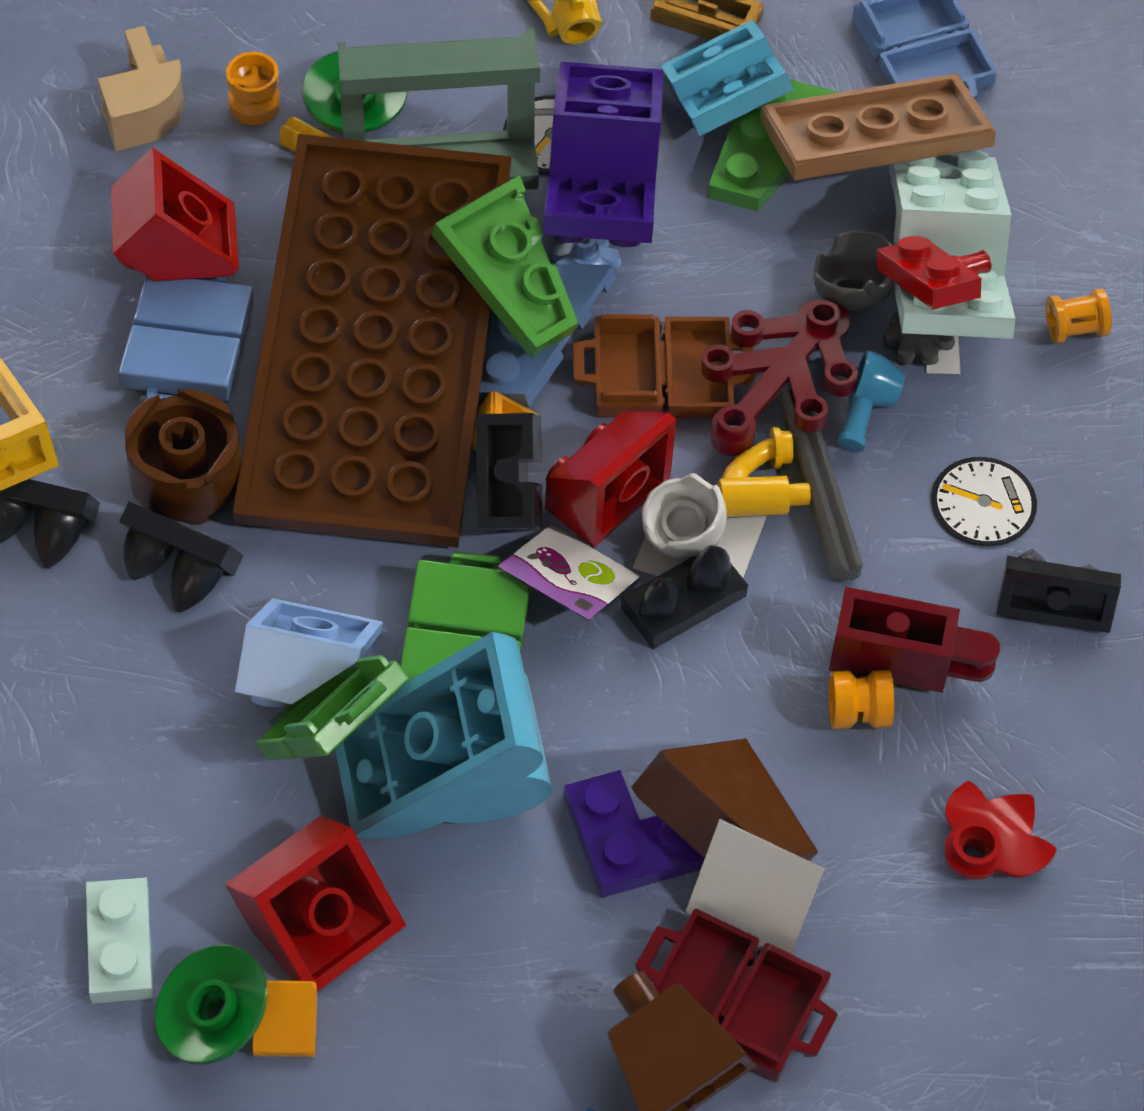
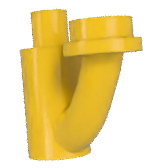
[717,427,811,517]

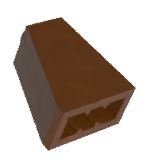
[631,738,818,861]

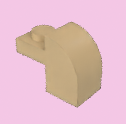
[97,26,185,151]

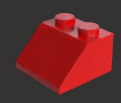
[111,147,239,281]
[545,411,677,548]
[224,815,407,992]

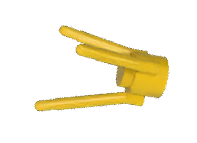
[526,0,603,44]

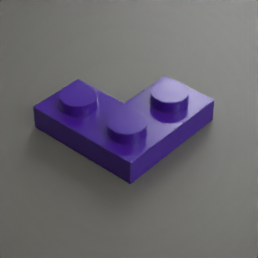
[564,770,705,898]

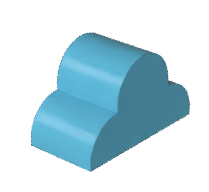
[335,632,552,839]

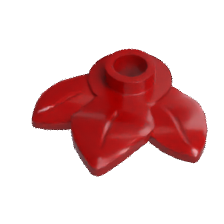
[944,780,1057,880]

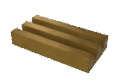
[650,0,764,40]

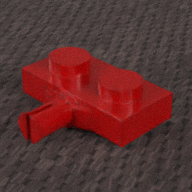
[877,236,992,310]

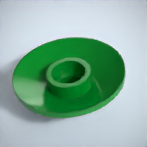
[303,51,407,133]
[155,944,268,1065]

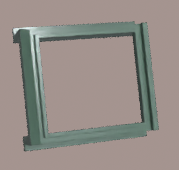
[337,25,540,190]

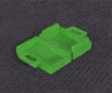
[400,551,531,682]
[255,655,409,760]

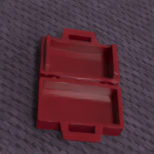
[635,909,838,1082]

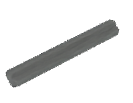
[779,389,863,582]

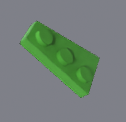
[431,175,578,358]

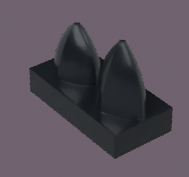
[0,479,100,569]
[119,501,243,613]
[621,545,748,649]
[996,549,1121,633]

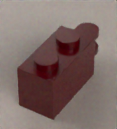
[829,586,1000,693]

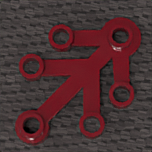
[701,299,858,456]

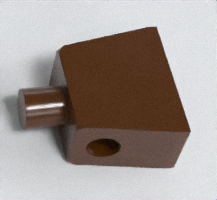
[608,971,757,1111]

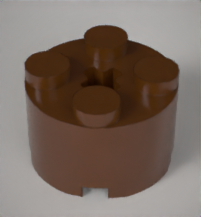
[125,389,242,525]

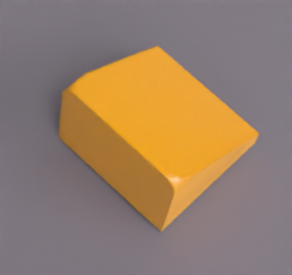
[253,981,318,1057]

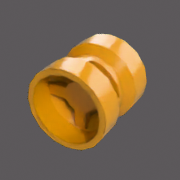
[226,52,281,126]
[828,670,894,729]

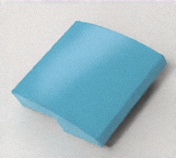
[660,20,794,136]

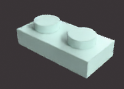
[86,877,153,1004]

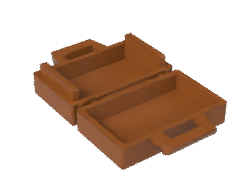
[573,314,755,418]

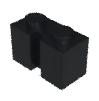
[476,413,543,531]

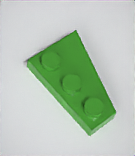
[707,79,839,212]

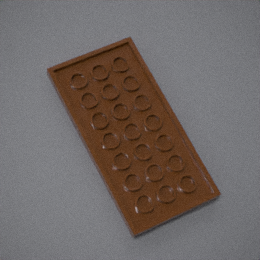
[232,134,511,548]

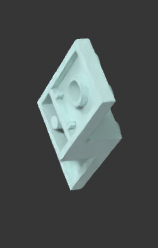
[889,150,1016,339]

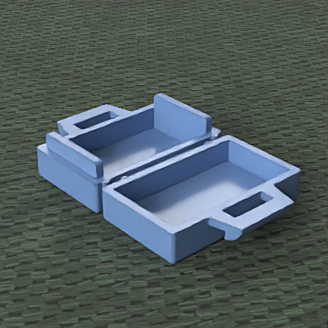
[852,0,997,98]
[119,276,254,402]

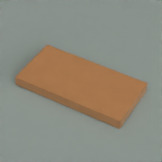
[760,73,996,181]

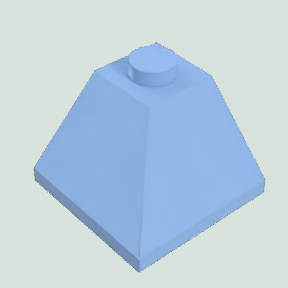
[235,598,383,708]

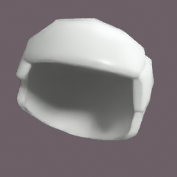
[641,473,727,559]

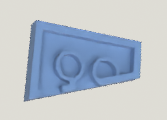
[478,264,617,407]

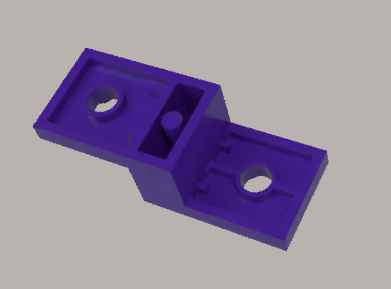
[542,61,663,247]

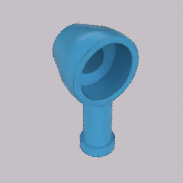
[837,350,906,452]

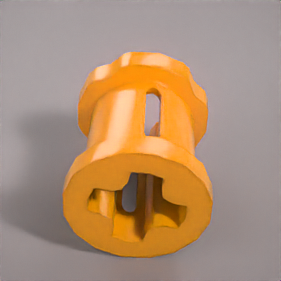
[1045,288,1112,344]

